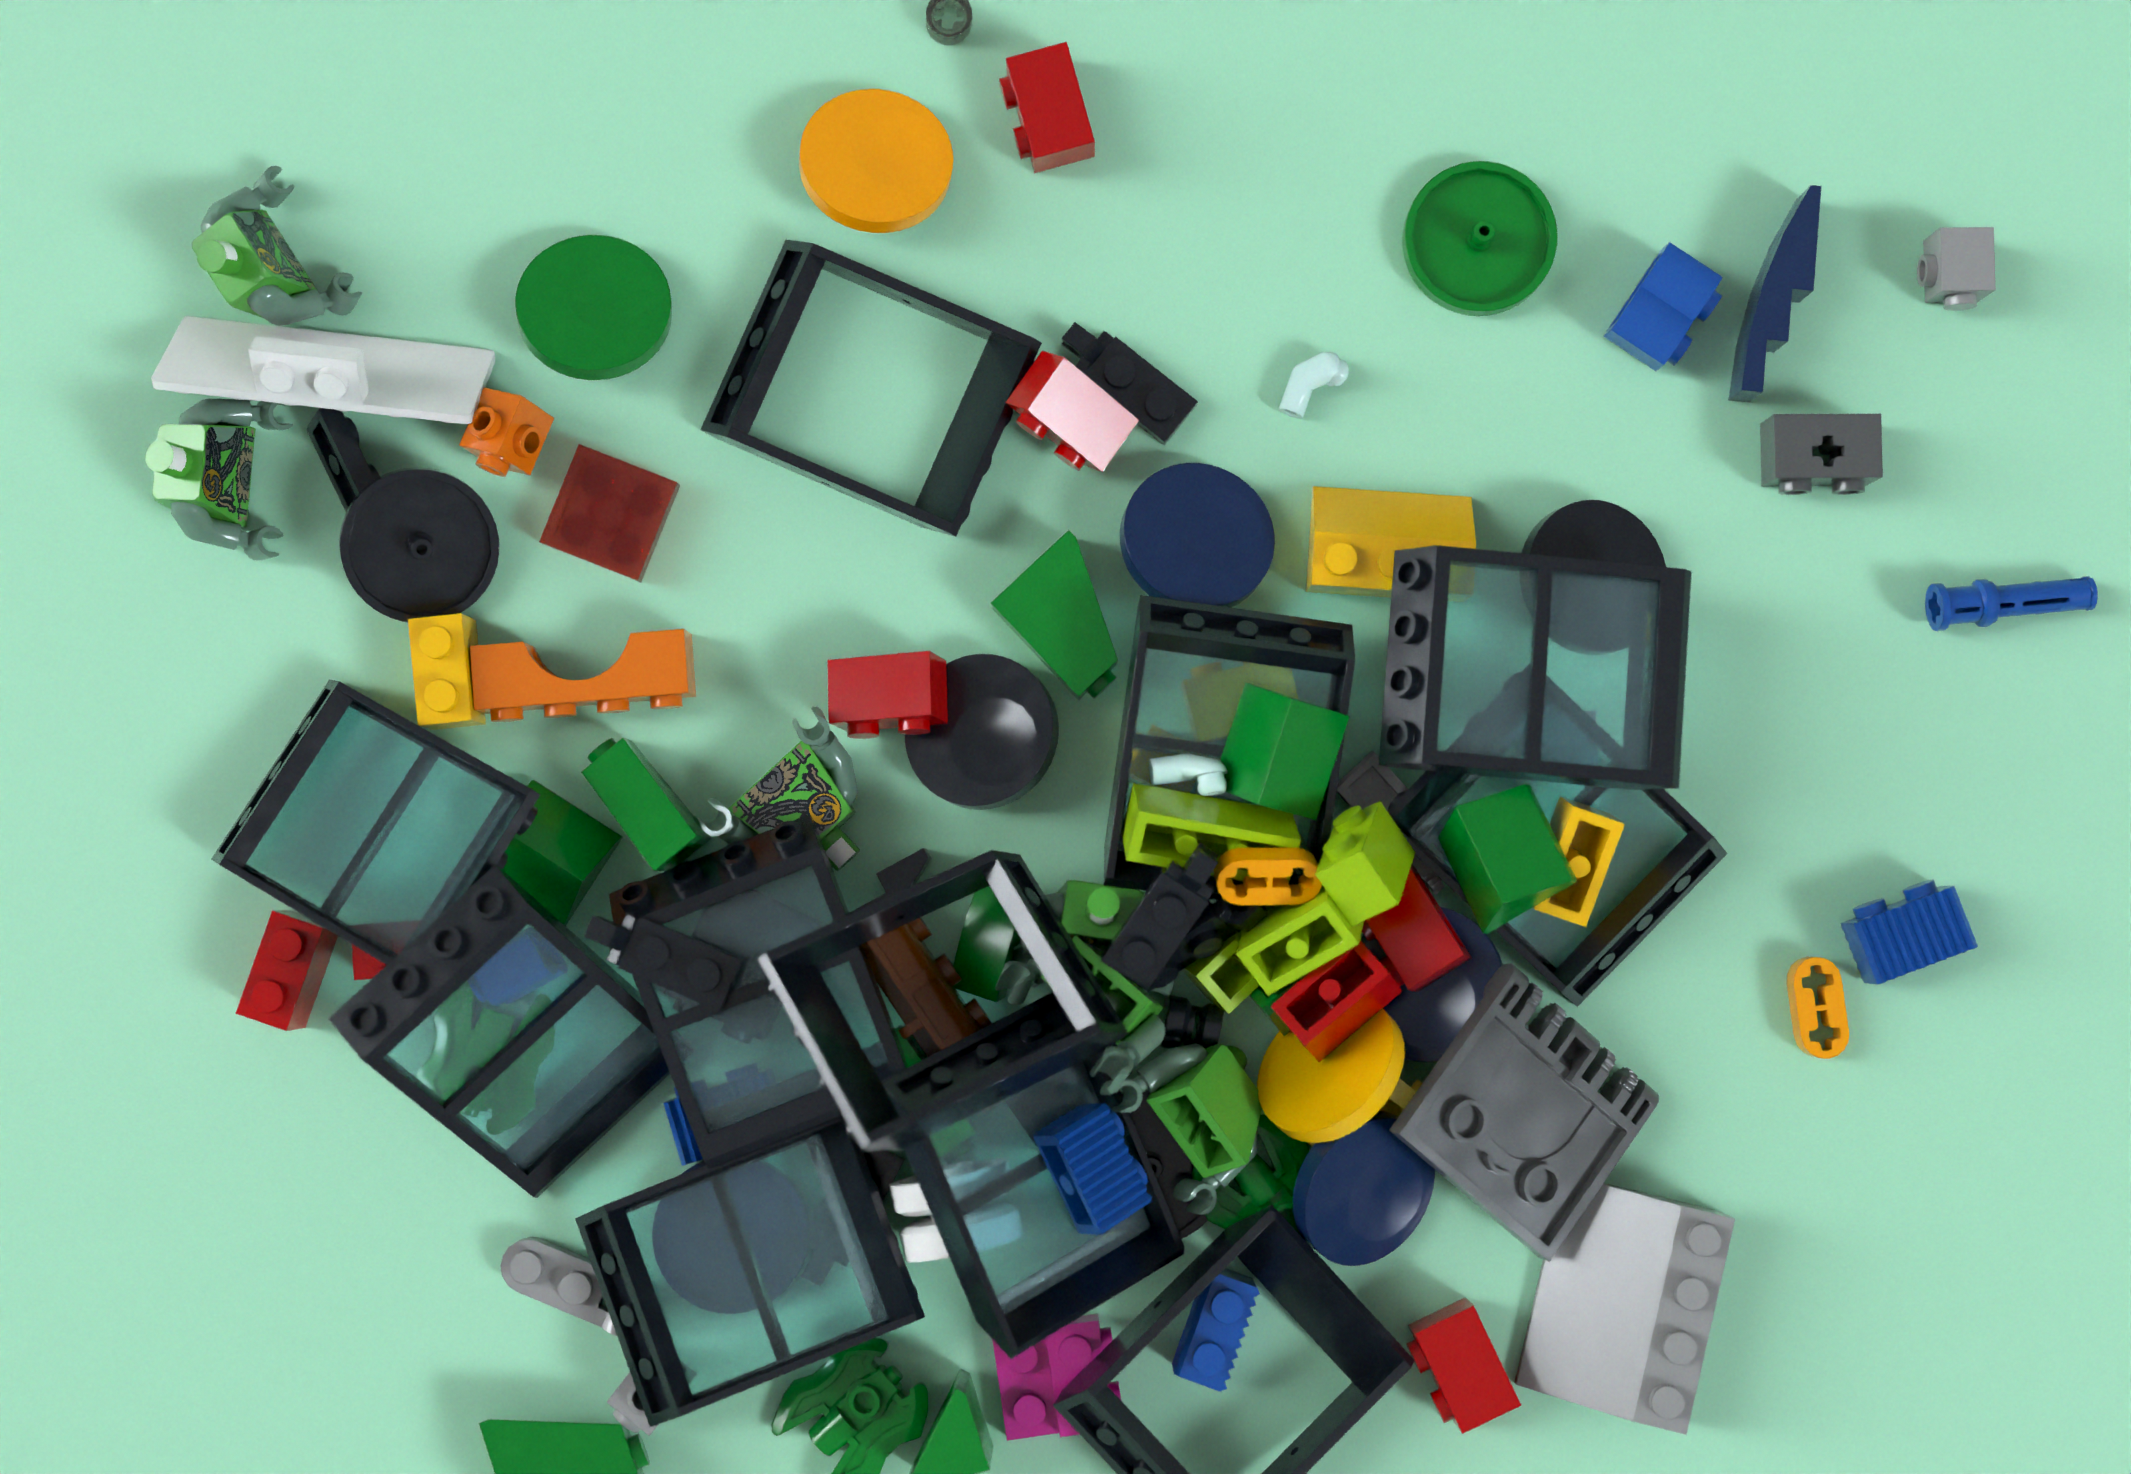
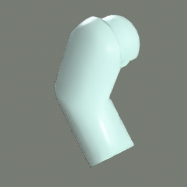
[1278,352,1349,418]
[1149,753,1228,796]

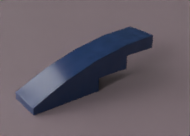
[1728,185,1821,402]

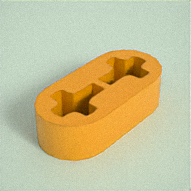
[1214,848,1322,905]
[1786,957,1849,1059]

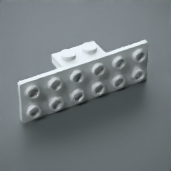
[151,316,495,424]

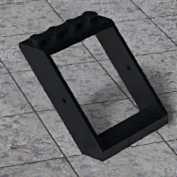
[700,240,1042,537]
[758,850,1128,1151]
[1053,1205,1415,1474]

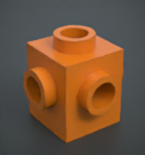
[459,388,554,477]

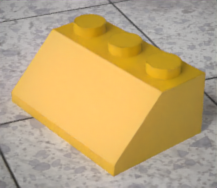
[1306,486,1476,603]

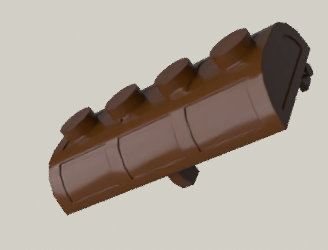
[862,917,1001,1114]

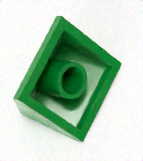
[1220,682,1350,820]
[503,780,623,926]
[1438,784,1577,934]
[909,1368,993,1474]

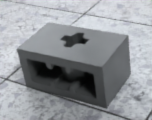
[1760,414,1883,495]

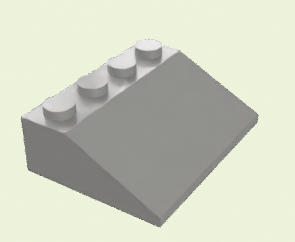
[1515,1183,1735,1435]

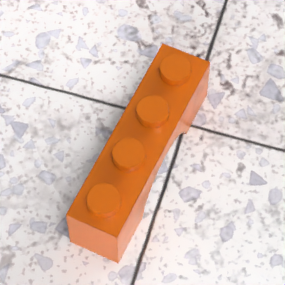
[470,629,696,722]

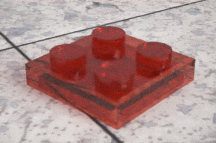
[539,444,680,583]

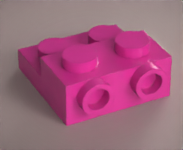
[992,1313,1121,1441]

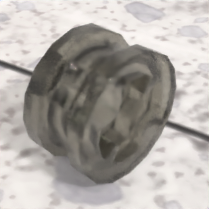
[926,0,973,46]

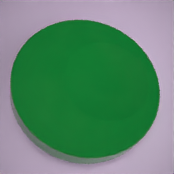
[1402,161,1558,316]
[515,235,672,380]

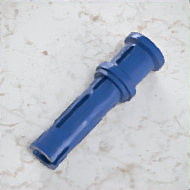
[1925,576,2098,631]

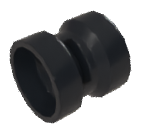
[1160,995,1224,1049]

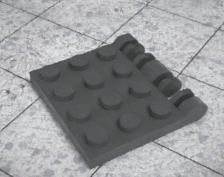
[1389,963,1659,1262]

